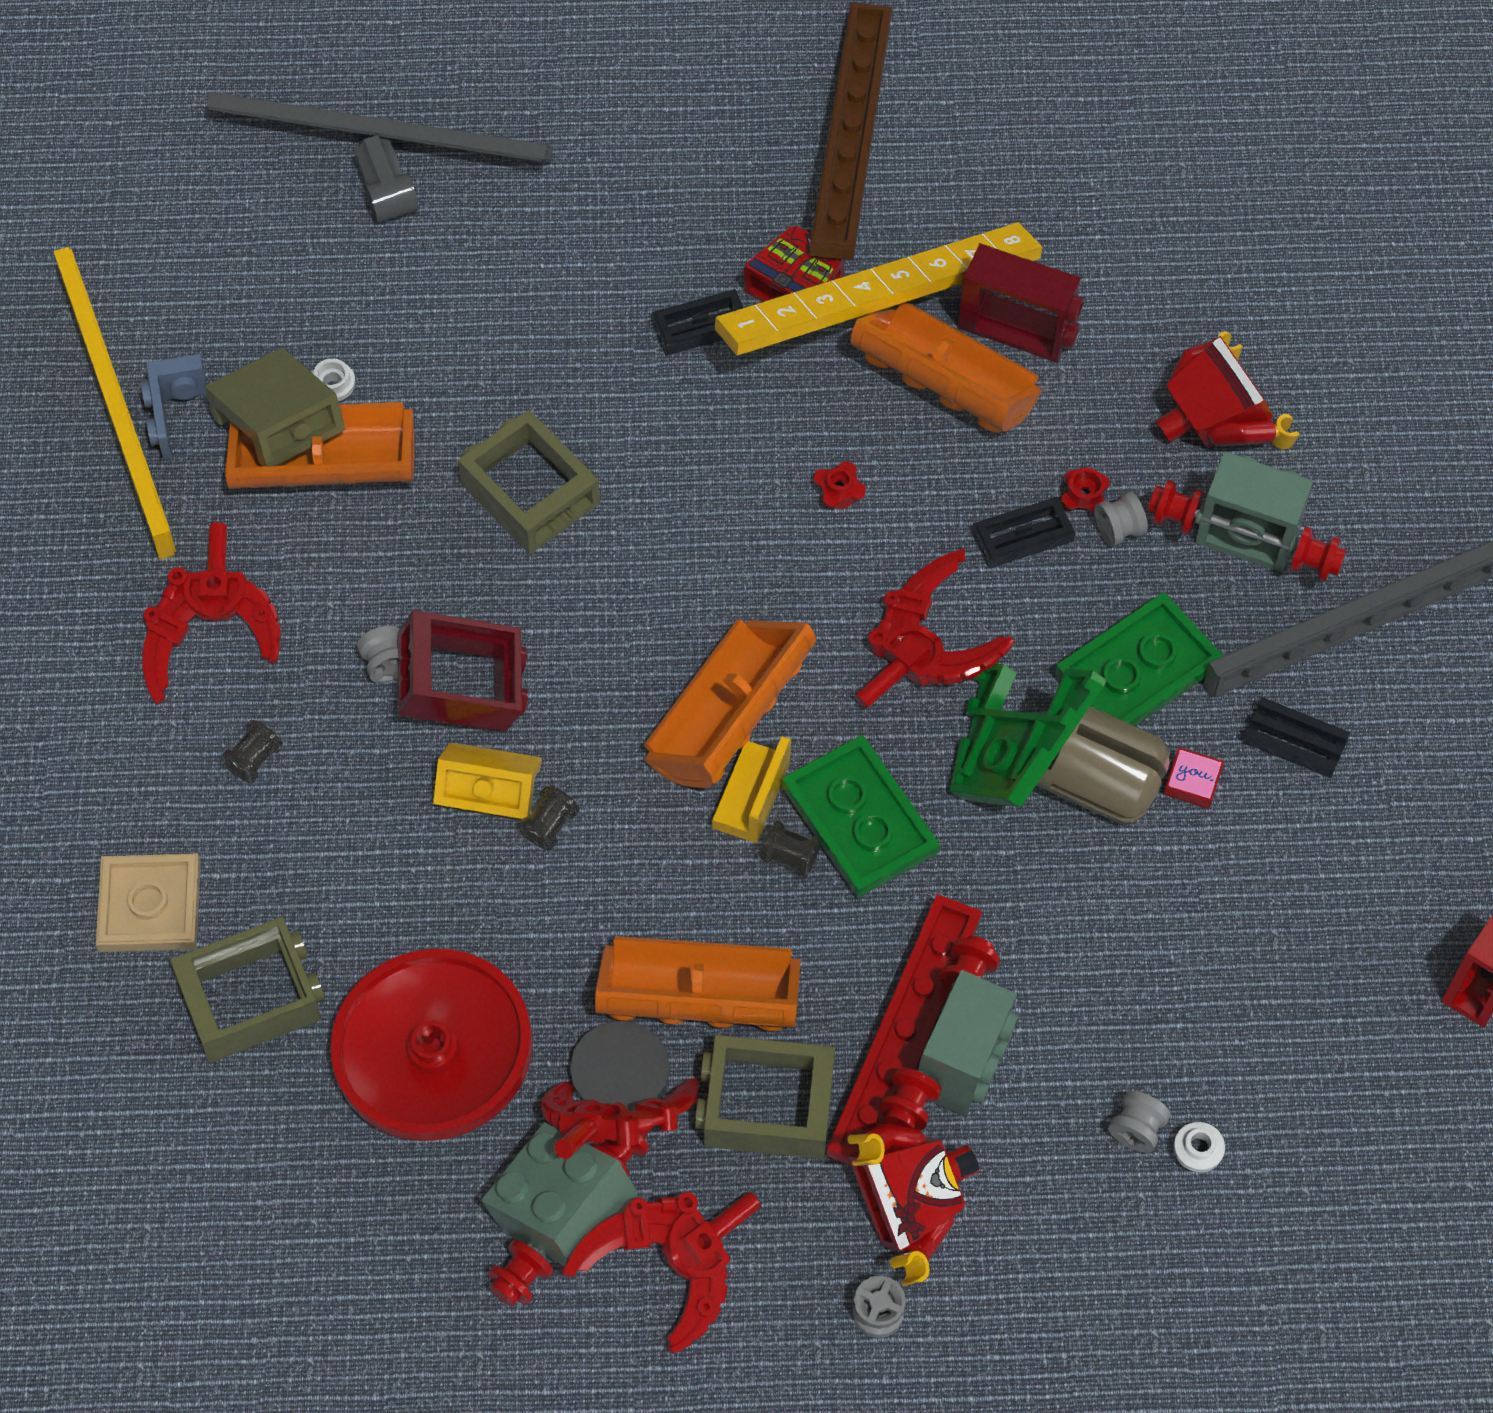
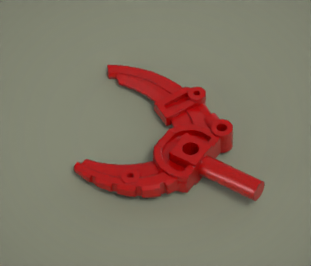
[142,522,281,706]
[854,549,1014,709]
[541,1078,699,1159]
[560,1192,761,1354]

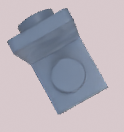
[141,354,207,460]

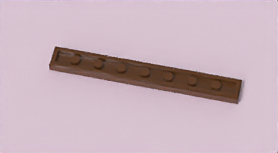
[809,2,892,260]

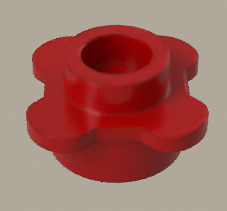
[814,461,866,509]
[1061,468,1110,514]

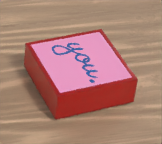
[1164,747,1224,809]

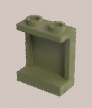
[204,347,346,466]

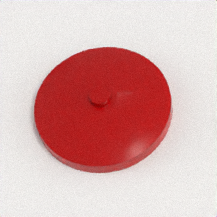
[330,949,533,1141]

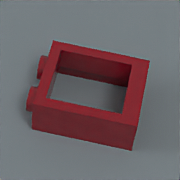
[958,243,1084,363]
[398,610,528,732]

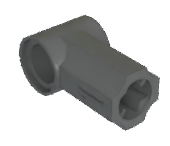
[354,135,419,223]

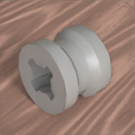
[1094,491,1148,547]
[357,625,400,683]
[1108,1091,1171,1153]
[853,1275,906,1338]

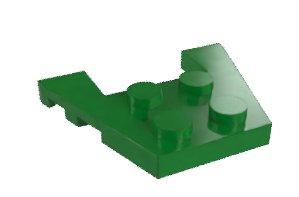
[949,664,1106,808]

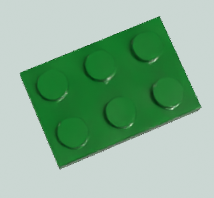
[1055,592,1224,726]
[781,734,940,898]

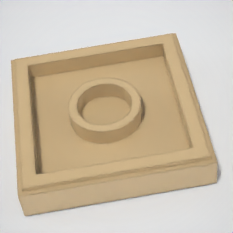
[96,853,201,952]

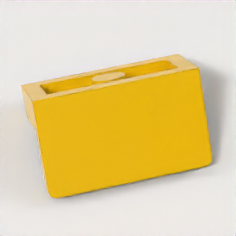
[712,736,791,843]
[433,743,542,820]

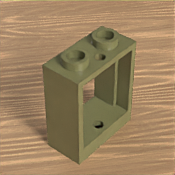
[458,409,600,555]
[170,917,325,1063]
[695,1035,835,1159]

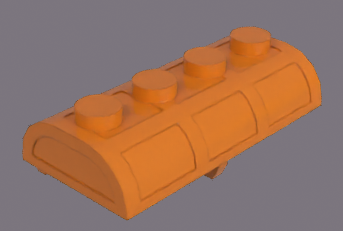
[850,302,1042,433]
[225,402,415,489]
[644,619,817,788]
[595,936,801,1031]

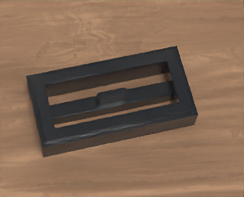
[652,289,743,356]
[972,497,1075,569]
[1243,697,1350,778]

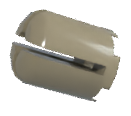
[1036,706,1170,824]

